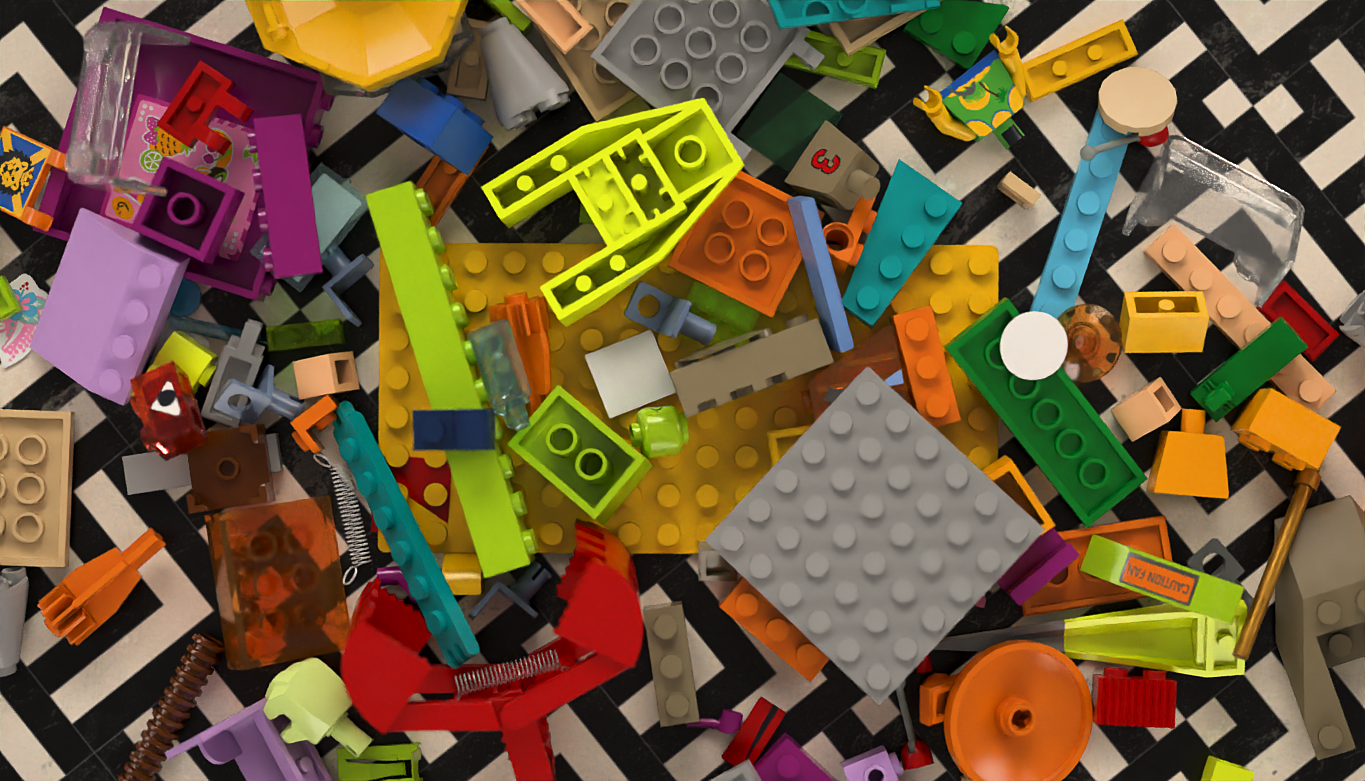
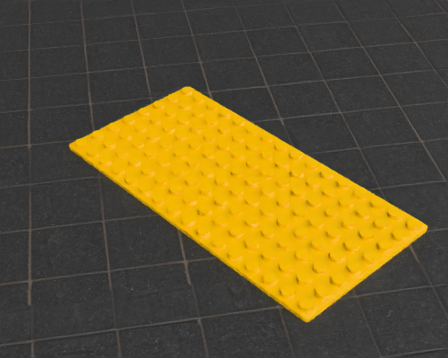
[378,243,999,554]

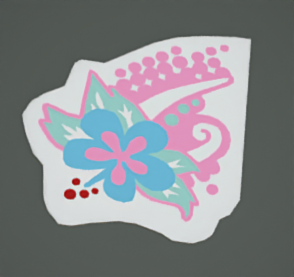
[0,273,48,368]

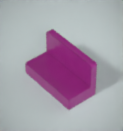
[996,528,1080,606]

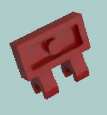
[156,60,254,156]

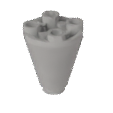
[478,17,570,131]
[0,566,29,677]

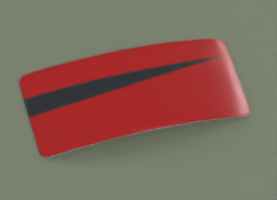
[722,697,785,767]

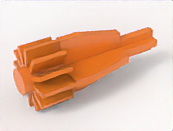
[488,292,551,419]
[37,527,166,646]

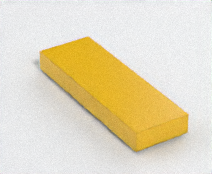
[1023,19,1138,103]

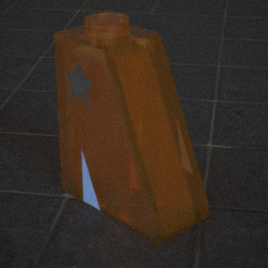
[801,325,908,421]

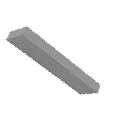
[122,433,284,495]

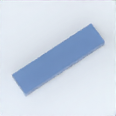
[787,196,854,353]

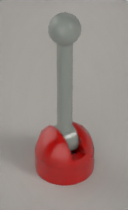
[1080,126,1169,161]
[895,679,934,770]

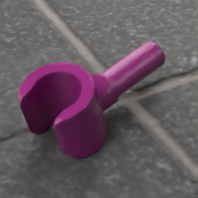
[687,709,743,734]

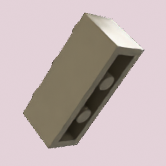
[643,601,700,727]

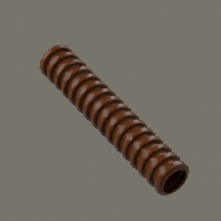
[117,633,226,781]

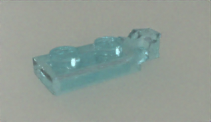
[468,319,532,431]

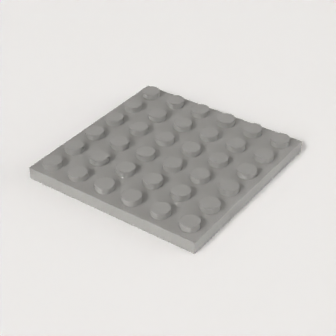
[705,366,1045,706]

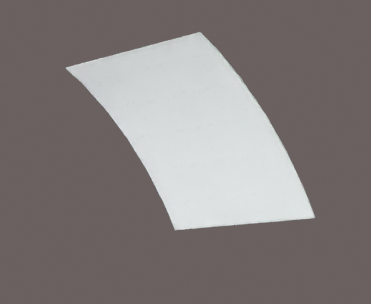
[584,329,676,419]

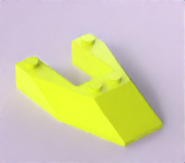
[481,98,745,327]

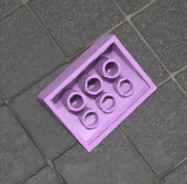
[29,208,191,406]

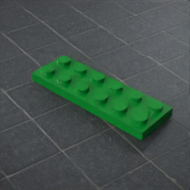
[943,297,1148,528]

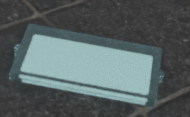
[249,162,369,293]

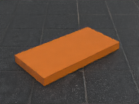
[1020,515,1173,617]

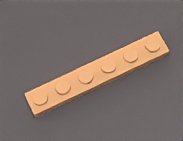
[1143,224,1336,412]

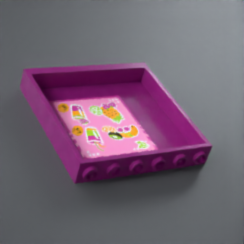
[33,6,336,302]

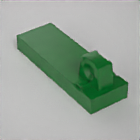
[1190,316,1308,423]

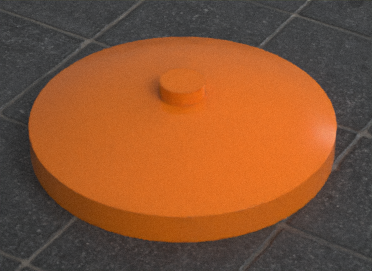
[944,640,1093,781]

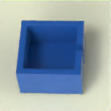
[376,76,493,176]

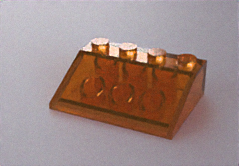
[204,495,350,670]

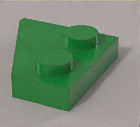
[903,0,1010,71]

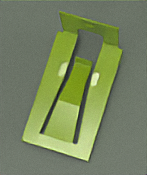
[336,742,423,781]

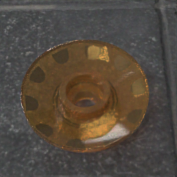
[1056,304,1122,382]

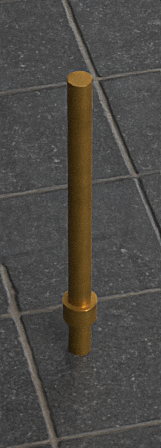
[1232,457,1325,660]

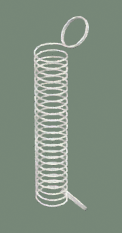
[313,453,372,585]

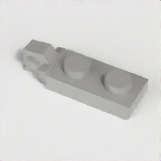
[200,318,265,428]

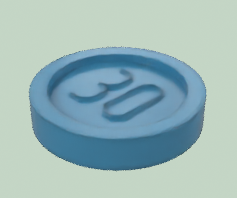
[170,278,202,317]

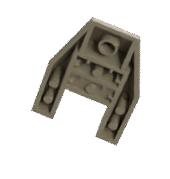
[1274,495,1365,760]

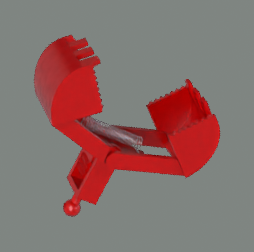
[341,518,643,781]

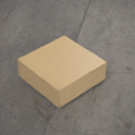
[997,171,1041,209]

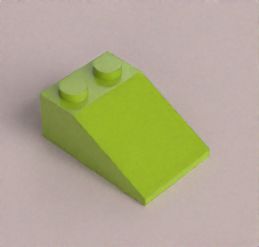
[507,385,654,525]

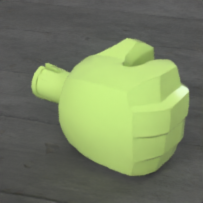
[263,657,373,759]

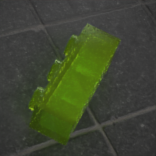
[685,280,761,335]
[266,319,345,352]

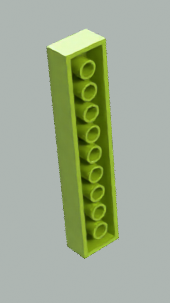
[365,181,540,578]

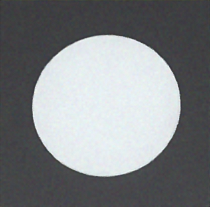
[1000,311,1068,380]

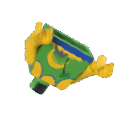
[913,26,1026,150]

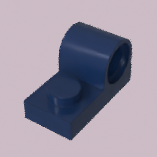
[413,409,496,450]

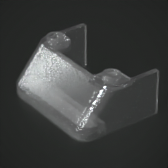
[65,22,190,196]
[1122,135,1305,308]

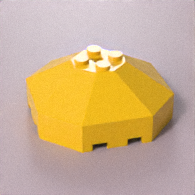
[245,0,468,92]

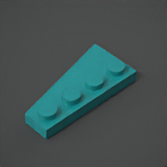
[767,0,941,30]
[842,159,962,329]

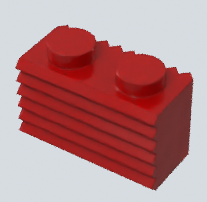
[1092,667,1177,729]

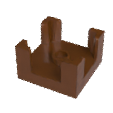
[178,424,276,513]

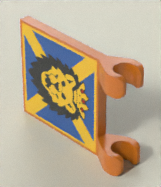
[0,126,80,232]

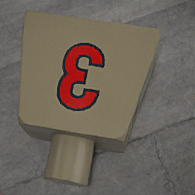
[784,120,880,212]

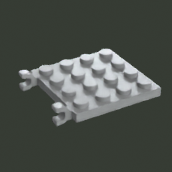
[590,0,825,161]

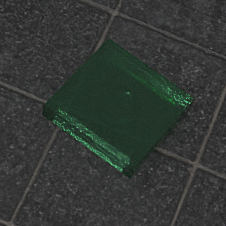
[736,72,844,173]

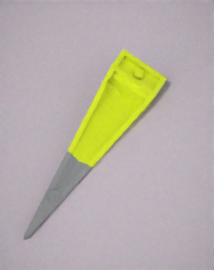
[932,600,1247,677]

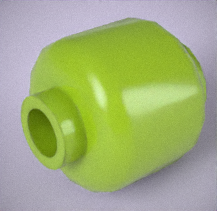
[629,405,689,459]

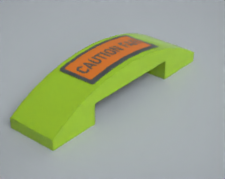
[1080,534,1245,625]

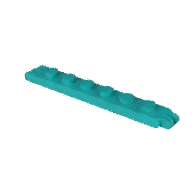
[332,401,480,669]

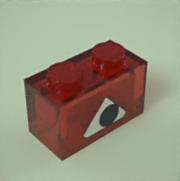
[130,361,209,461]

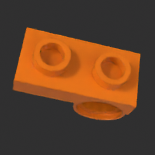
[823,196,878,277]

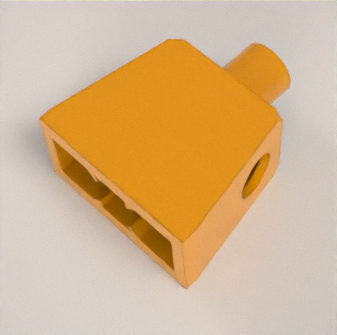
[1146,409,1229,499]

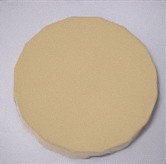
[1098,67,1177,136]

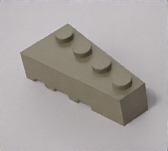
[669,314,834,417]

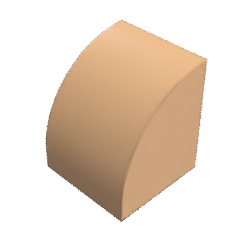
[293,351,360,400]
[1111,376,1182,442]

